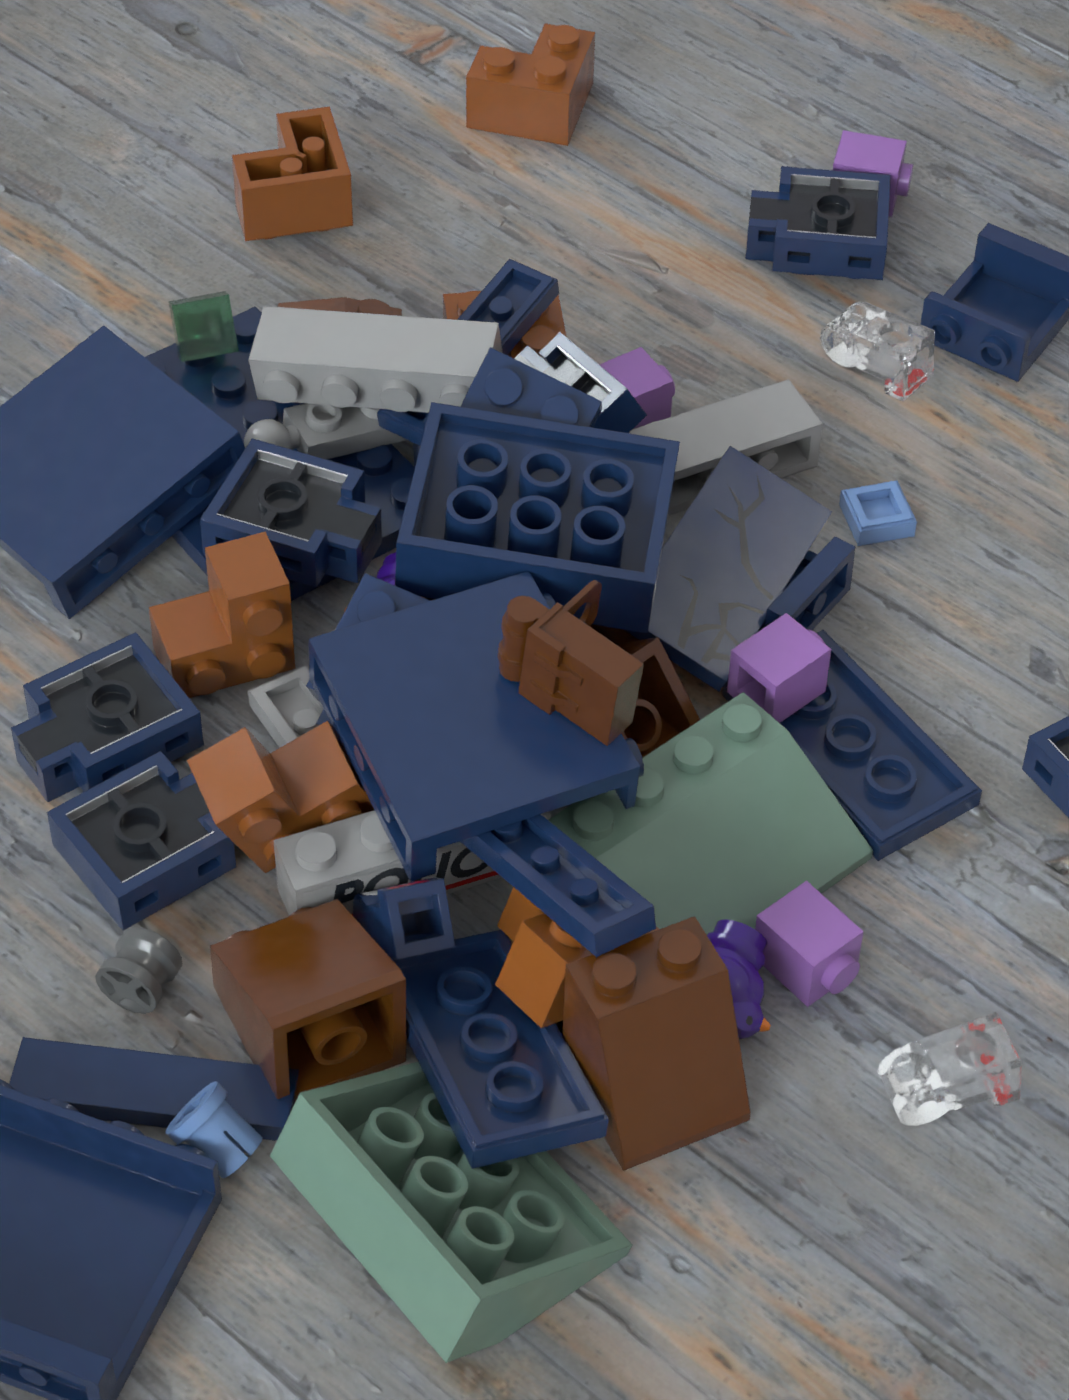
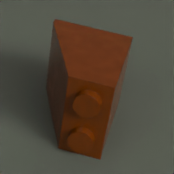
[210,899,406,1102]
[563,916,751,1171]

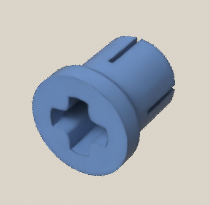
[165,1081,263,1178]

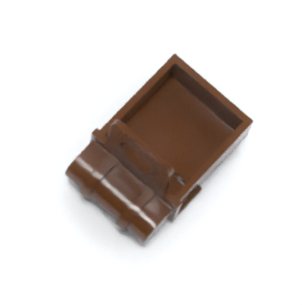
[497,580,644,746]

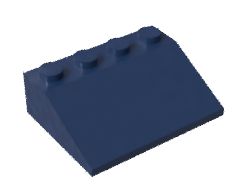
[395,402,680,634]

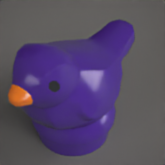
[707,919,771,1039]

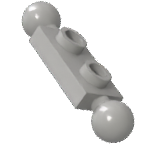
[244,403,407,460]

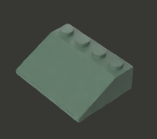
[548,692,873,935]
[270,1061,633,1363]

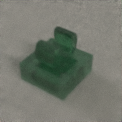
[168,291,239,362]

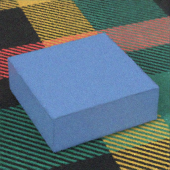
[839,480,917,546]

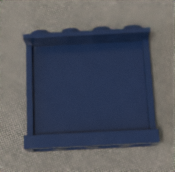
[0,325,245,619]
[309,571,644,882]
[0,1079,222,1400]

